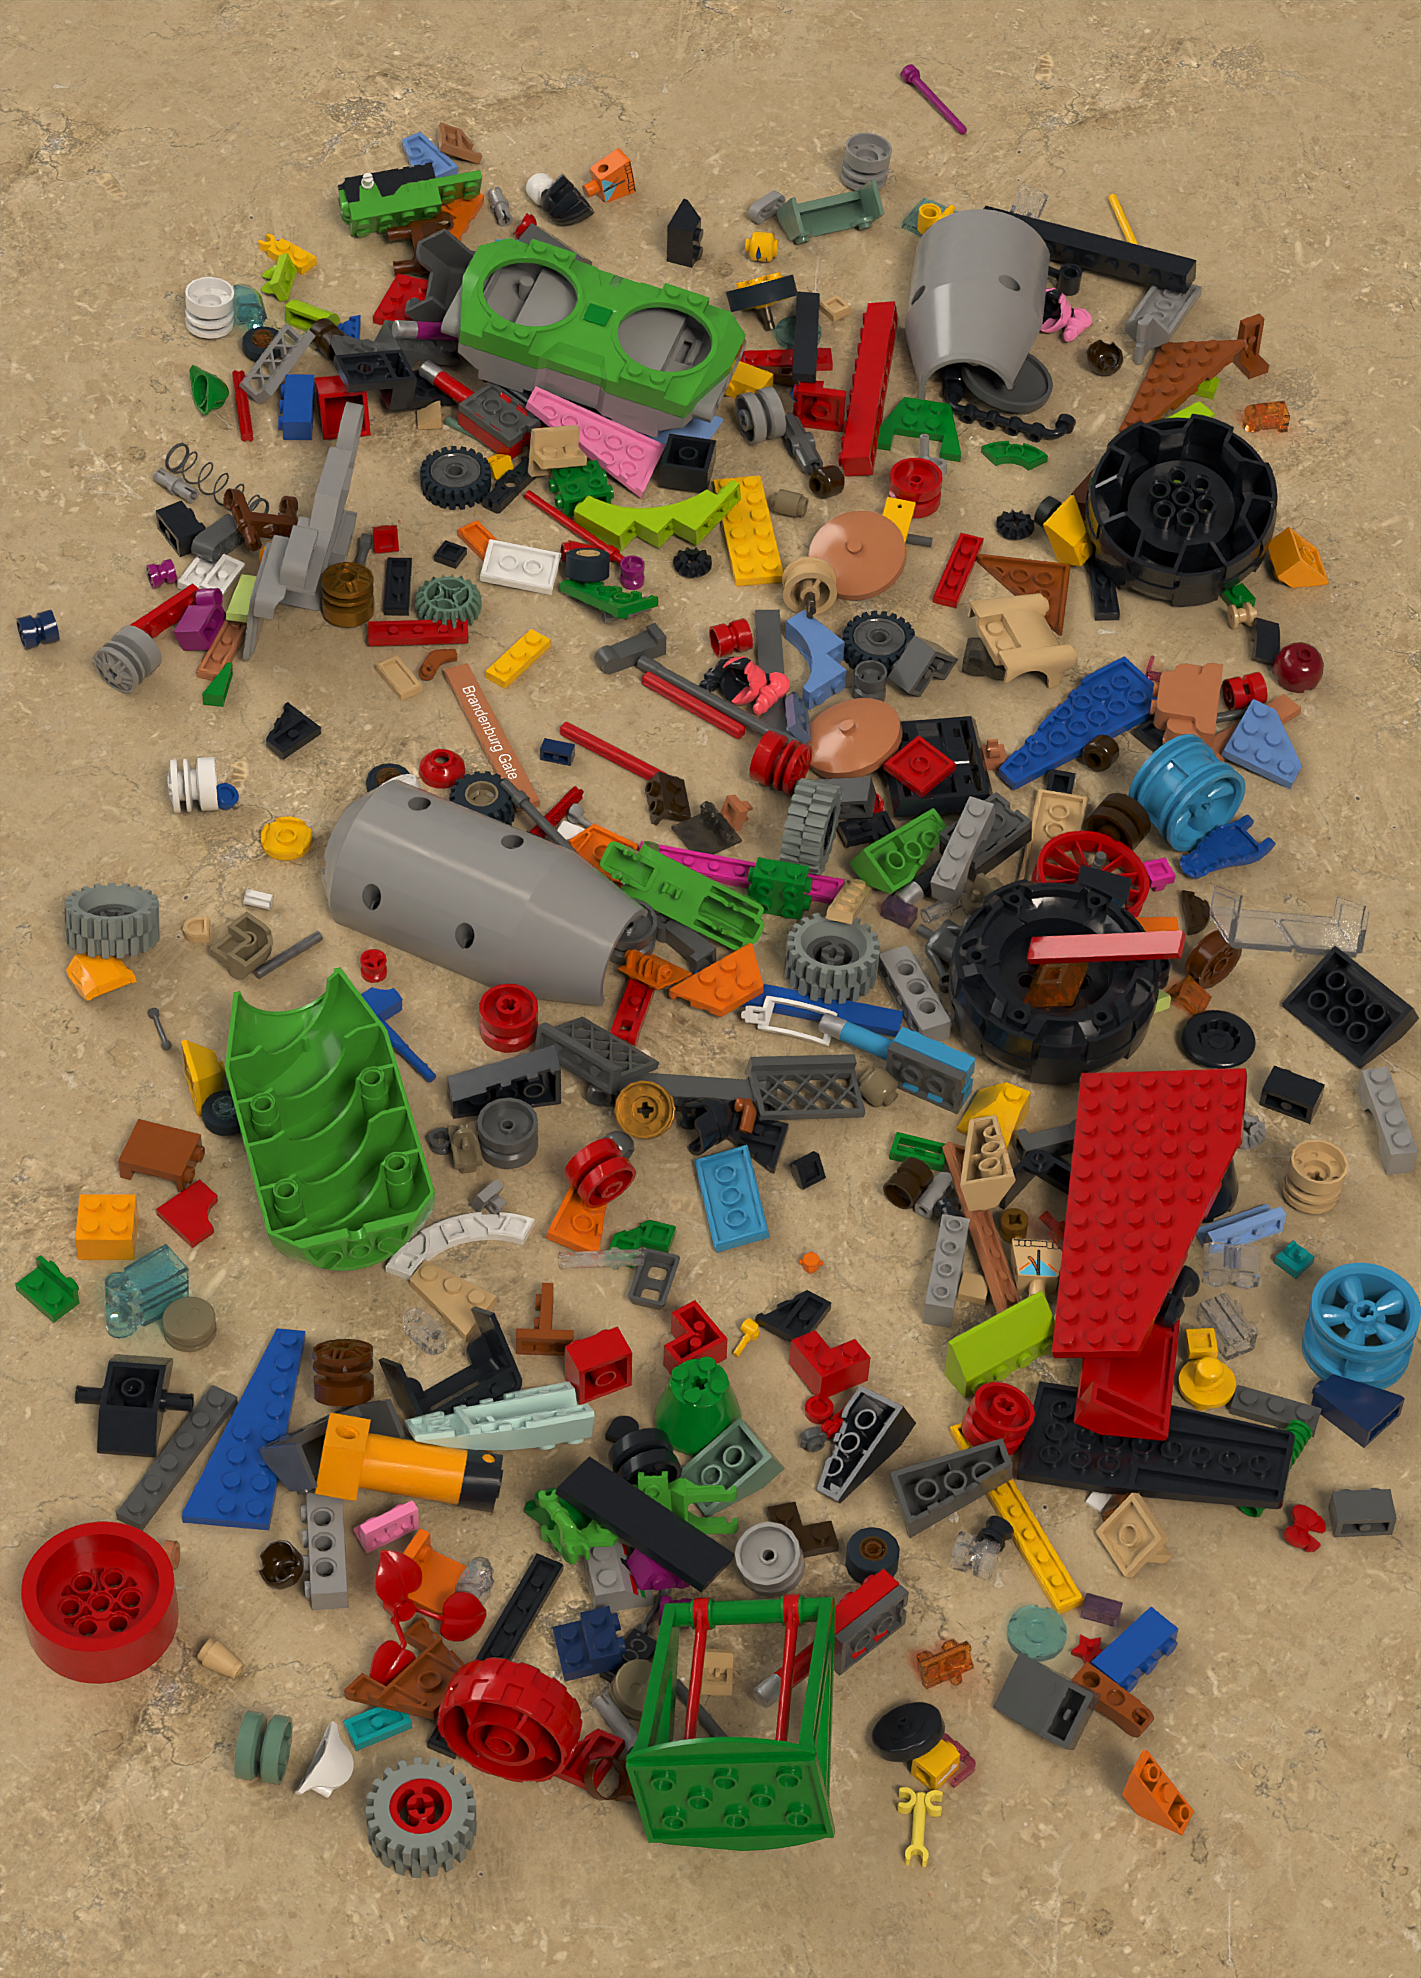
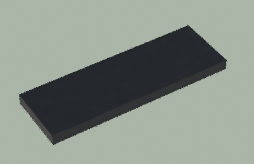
[555,1456,735,1593]

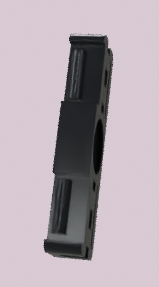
[482,456,537,514]

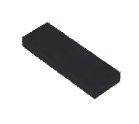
[384,557,412,616]

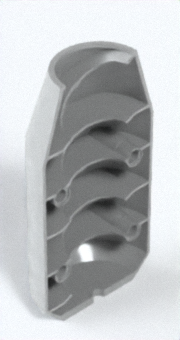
[321,780,648,1006]

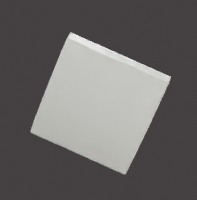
[177,554,245,596]

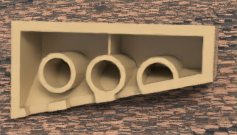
[960,1115,1016,1212]

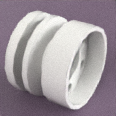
[185,277,235,339]
[168,757,219,813]

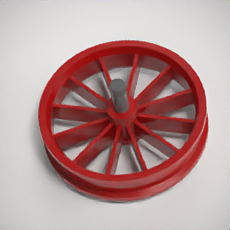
[1031,831,1150,917]

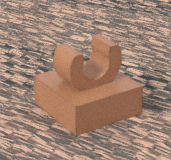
[981,739,1007,770]
[719,794,753,832]

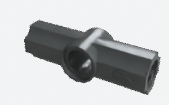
[784,413,823,476]

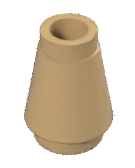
[197,1639,245,1680]

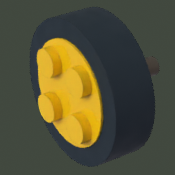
[726,272,798,331]

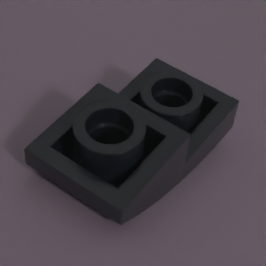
[1251,617,1280,666]

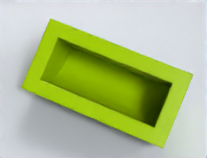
[285,299,340,331]

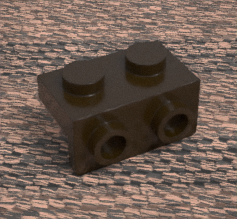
[645,771,691,825]

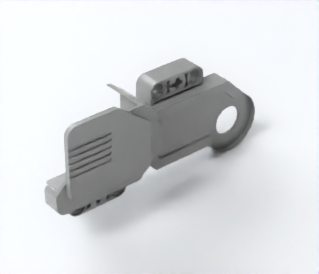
[243,402,364,661]

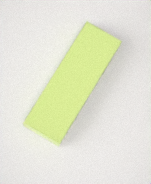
[226,574,257,623]

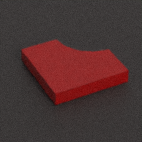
[156,1179,218,1248]

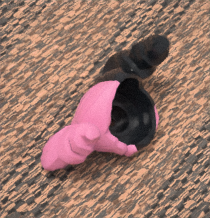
[1040,288,1092,342]

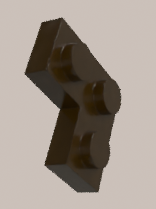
[766,1502,839,1558]

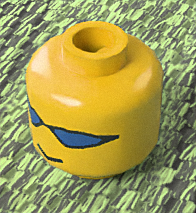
[745,231,779,262]

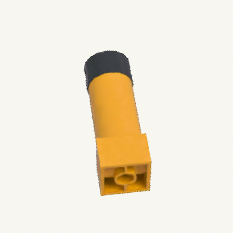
[315,1412,503,1513]

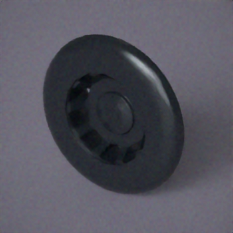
[1180,1010,1256,1069]

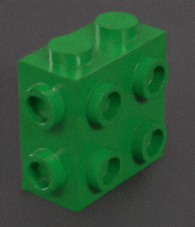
[548,460,614,517]
[747,857,813,920]

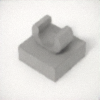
[471,1179,507,1214]

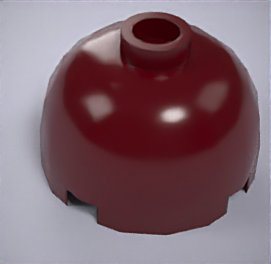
[1272,642,1324,693]

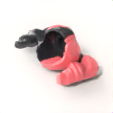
[699,656,790,715]

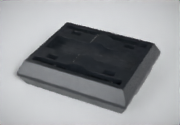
[883,716,993,821]

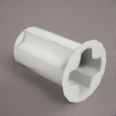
[243,886,274,910]

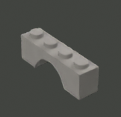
[930,796,996,905]
[1357,1067,1418,1175]

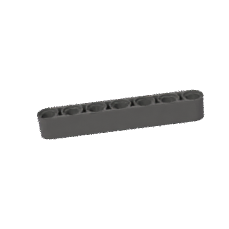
[587,1071,777,1116]

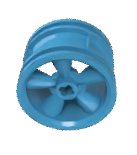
[1128,734,1246,851]
[1302,1263,1421,1389]

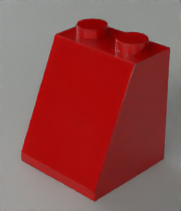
[315,375,371,440]

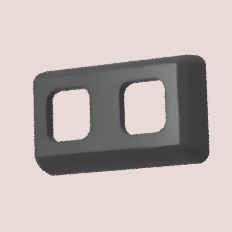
[628,1248,680,1310]

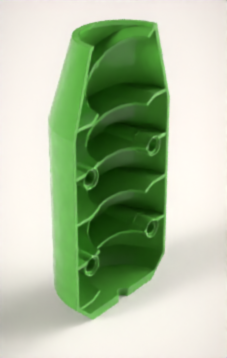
[225,967,435,1271]

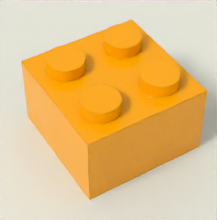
[75,1194,139,1260]

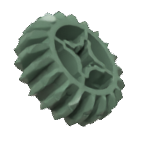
[415,574,482,628]

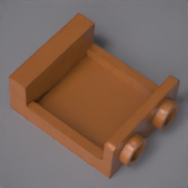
[118,1119,205,1192]

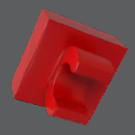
[372,525,399,553]

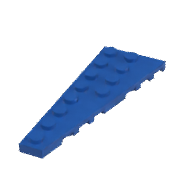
[182,1328,306,1531]

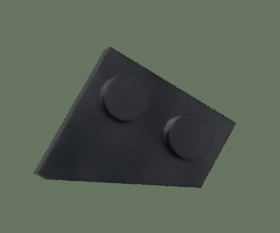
[728,1111,789,1174]
[755,1290,832,1342]

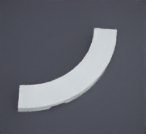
[385,1212,535,1280]

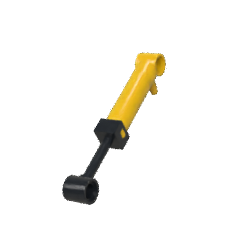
[917,203,1082,296]

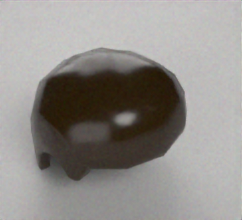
[1086,339,1124,375]
[259,1540,304,1590]

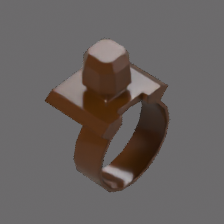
[584,1756,635,1801]

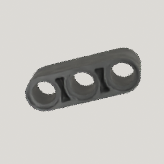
[191,514,245,563]

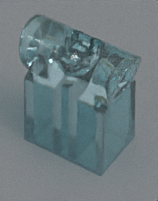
[105,1244,189,1339]

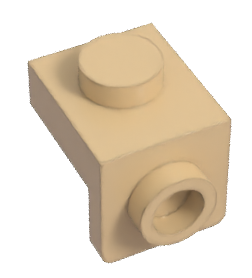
[701,1649,734,1697]

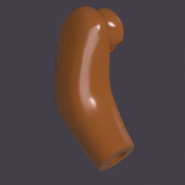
[419,649,457,681]

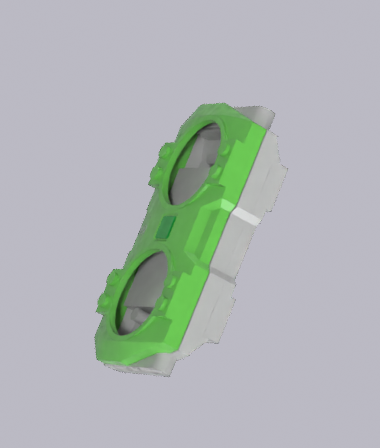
[441,238,746,438]

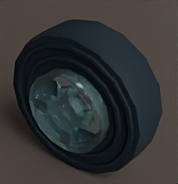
[202,1090,241,1136]

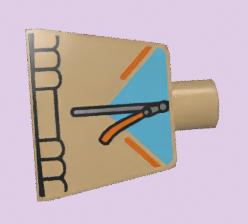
[1010,1238,1063,1297]

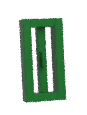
[889,1132,946,1172]

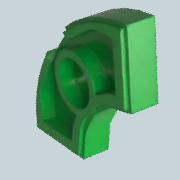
[981,441,1048,471]

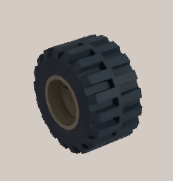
[449,771,515,826]

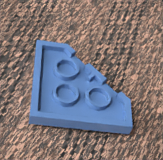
[1222,699,1302,789]

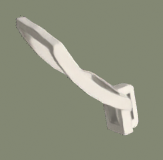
[741,996,837,1046]

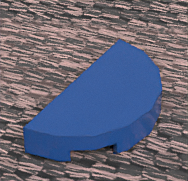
[338,315,361,339]

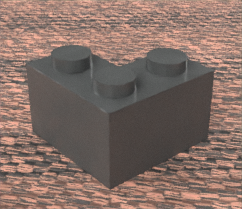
[888,635,958,697]

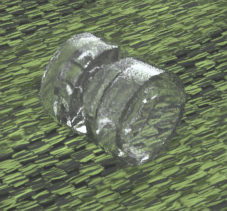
[949,1531,1001,1581]

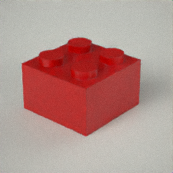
[565,1326,632,1405]

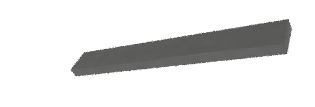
[755,609,788,733]

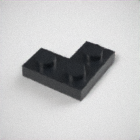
[838,810,896,848]

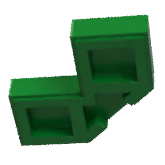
[606,1220,676,1268]

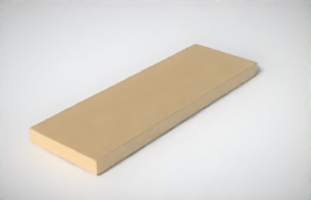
[1018,789,1089,881]

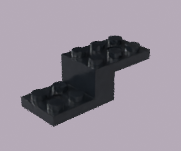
[333,349,456,411]

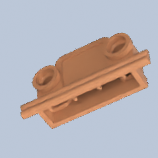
[1150,663,1223,748]

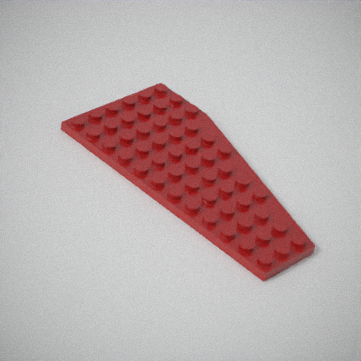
[1052,1068,1247,1358]

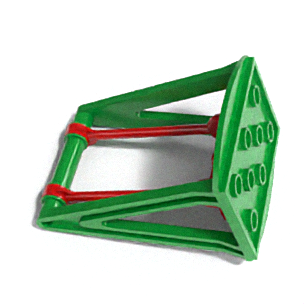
[626,1594,836,1851]

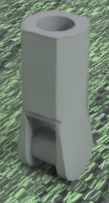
[915,1172,952,1219]

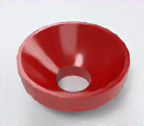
[419,749,466,789]

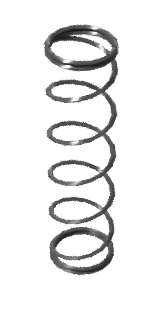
[165,443,269,514]

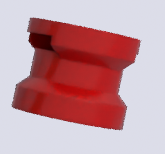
[360,949,387,983]

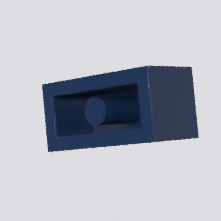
[540,738,575,766]

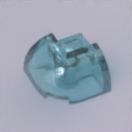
[233,284,268,330]

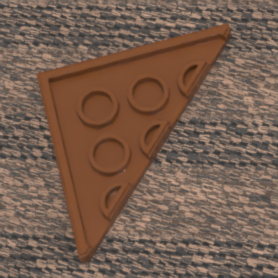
[977,554,1071,636]

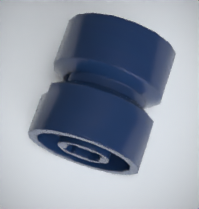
[16,609,60,650]

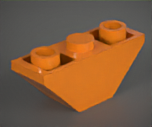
[1122,1750,1194,1835]

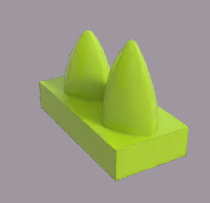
[261,253,297,302]

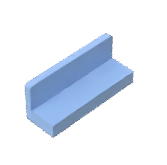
[1195,1204,1287,1257]

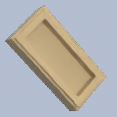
[376,655,423,701]

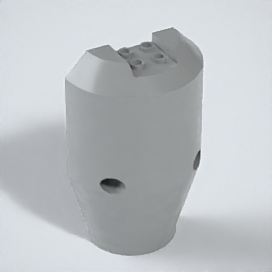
[905,209,1050,400]

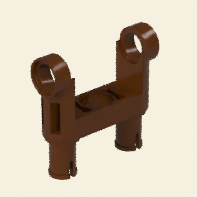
[387,212,454,276]
[223,488,298,552]

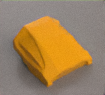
[66,952,137,1001]

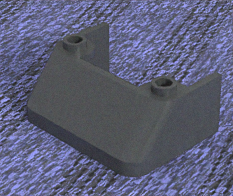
[259,1398,407,1495]

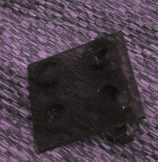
[671,801,742,855]

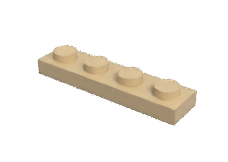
[826,879,872,925]

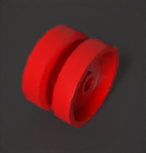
[888,458,943,518]
[479,984,538,1053]
[563,1138,636,1208]
[961,1382,1035,1455]

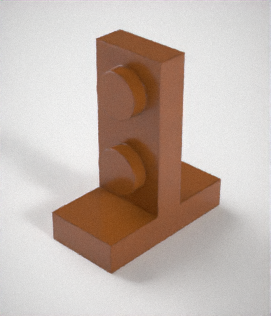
[1233,313,1269,379]
[516,1283,574,1356]

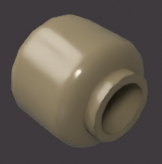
[858,1067,899,1107]

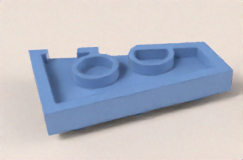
[402,132,458,178]

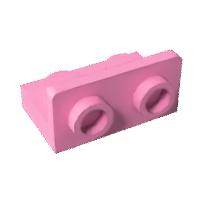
[354,1500,419,1554]

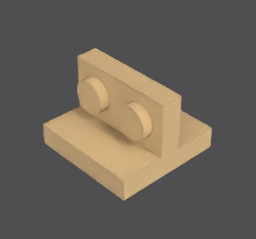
[528,425,587,477]
[1095,1493,1172,1578]

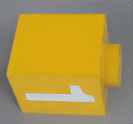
[911,1739,960,1791]

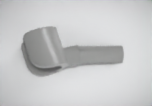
[567,804,593,828]

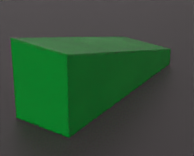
[202,662,233,707]

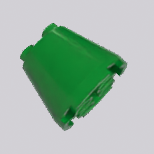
[654,1356,742,1458]

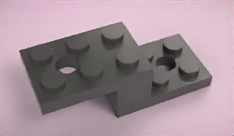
[330,320,460,372]

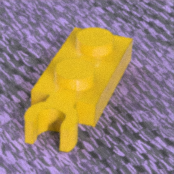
[258,234,317,275]

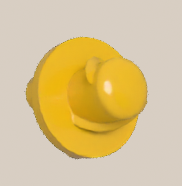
[1178,1356,1236,1411]

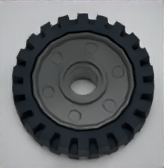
[420,446,491,510]
[842,611,915,678]

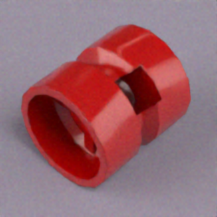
[709,618,753,658]
[1222,672,1268,711]

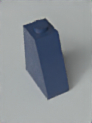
[1311,1374,1405,1448]

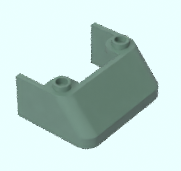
[776,179,885,245]

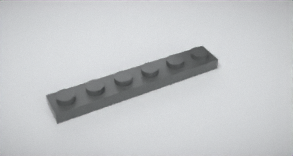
[116,1385,238,1531]

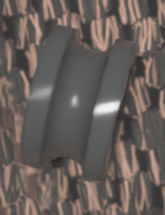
[429,1127,451,1155]

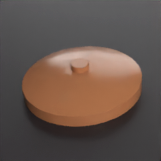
[809,511,907,601]
[806,698,903,779]

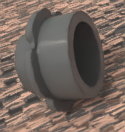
[799,1427,827,1453]

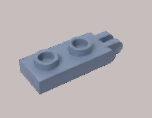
[785,692,811,744]

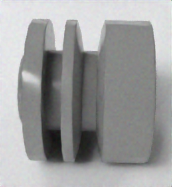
[841,133,892,190]
[93,625,162,693]

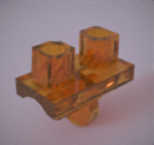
[916,1639,974,1689]

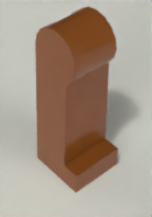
[1072,1662,1154,1738]

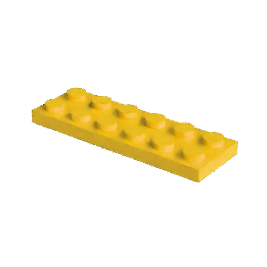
[713,475,783,587]

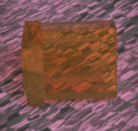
[1166,975,1212,1016]

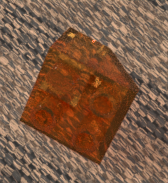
[1023,963,1089,1007]

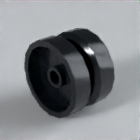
[608,1428,682,1485]

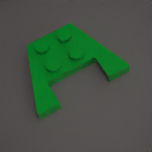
[877,397,961,462]

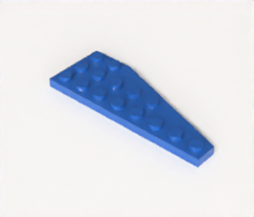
[998,656,1157,790]

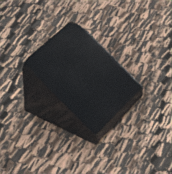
[1046,769,1076,794]

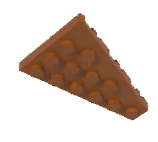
[1119,339,1248,432]

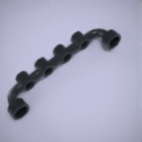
[944,383,1076,443]

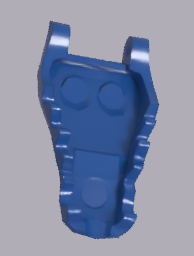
[1180,815,1276,879]

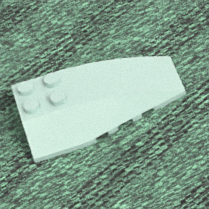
[404,1381,595,1450]

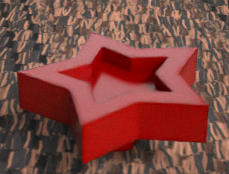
[1071,1634,1102,1664]

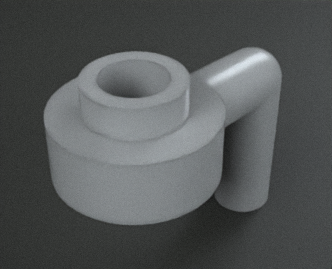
[920,434,947,476]

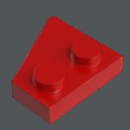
[553,1728,625,1790]

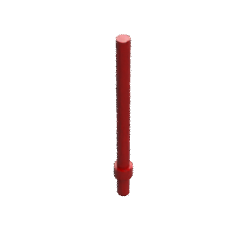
[524,490,625,565]

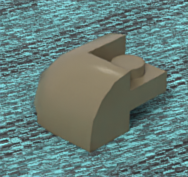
[209,911,273,979]

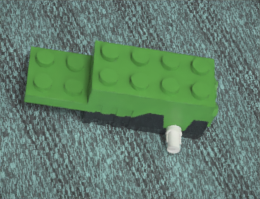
[337,162,482,237]

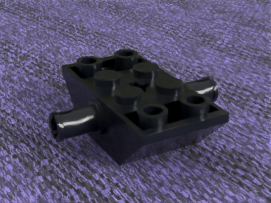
[75,1354,194,1458]

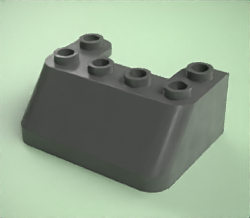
[405,228,475,322]

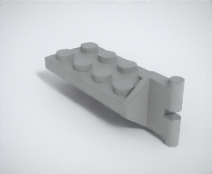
[1125,284,1202,364]

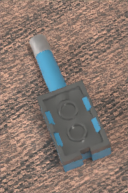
[819,1013,976,1114]

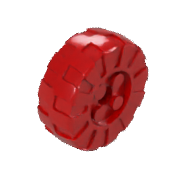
[437,1658,583,1783]

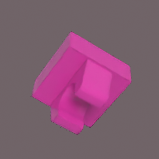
[1143,857,1176,892]

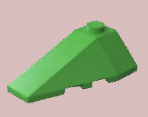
[849,808,947,894]

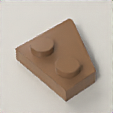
[437,122,482,164]

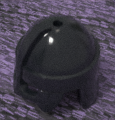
[679,1097,733,1156]

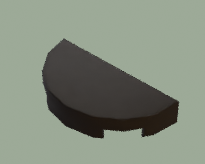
[1181,890,1211,935]

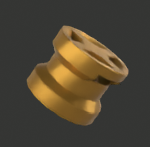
[999,1208,1029,1243]

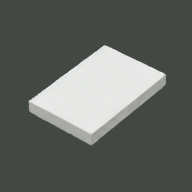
[480,539,562,595]

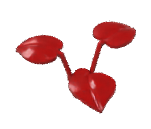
[369,1550,487,1686]

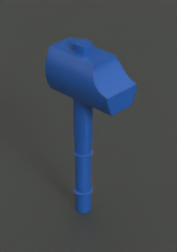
[361,987,436,1083]

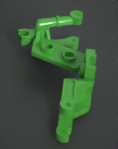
[538,1471,739,1564]

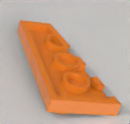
[546,1186,607,1260]

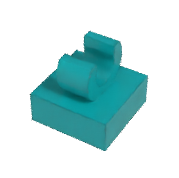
[1274,1240,1315,1279]

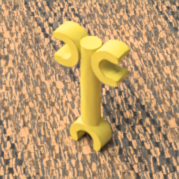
[898,1787,943,1867]

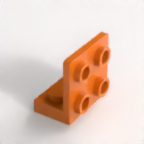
[403,1528,471,1615]

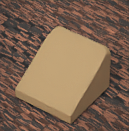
[417,401,442,430]

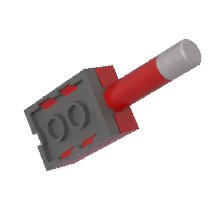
[419,360,543,460]
[753,1569,909,1708]

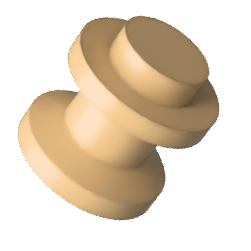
[1227,602,1257,629]

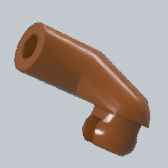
[735,1097,756,1134]

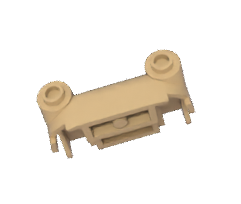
[968,593,1078,688]

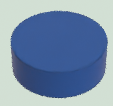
[216,783,239,810]

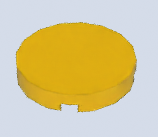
[261,816,312,861]

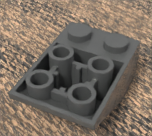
[993,1652,1101,1750]

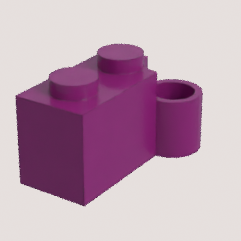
[174,588,226,651]

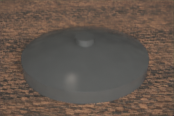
[961,353,1053,413]

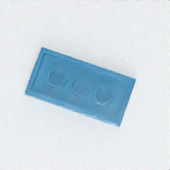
[694,1145,770,1253]

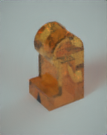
[1242,401,1290,433]

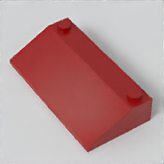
[1074,1315,1180,1441]

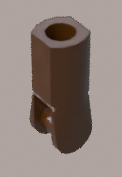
[758,366,799,387]

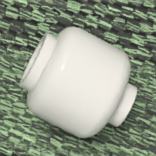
[526,173,554,206]

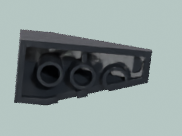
[816,1385,916,1503]

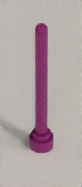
[900,64,967,134]

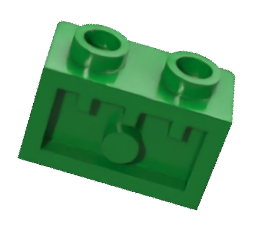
[15,1255,80,1323]

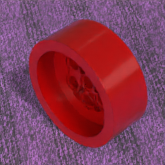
[21,1521,179,1684]

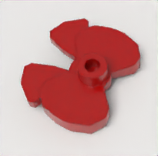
[1283,1504,1326,1553]

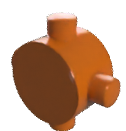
[799,1251,823,1274]

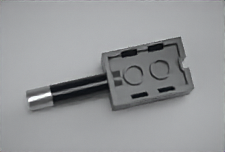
[894,792,1032,910]

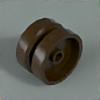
[1084,793,1151,851]

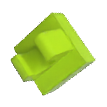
[1193,377,1221,400]

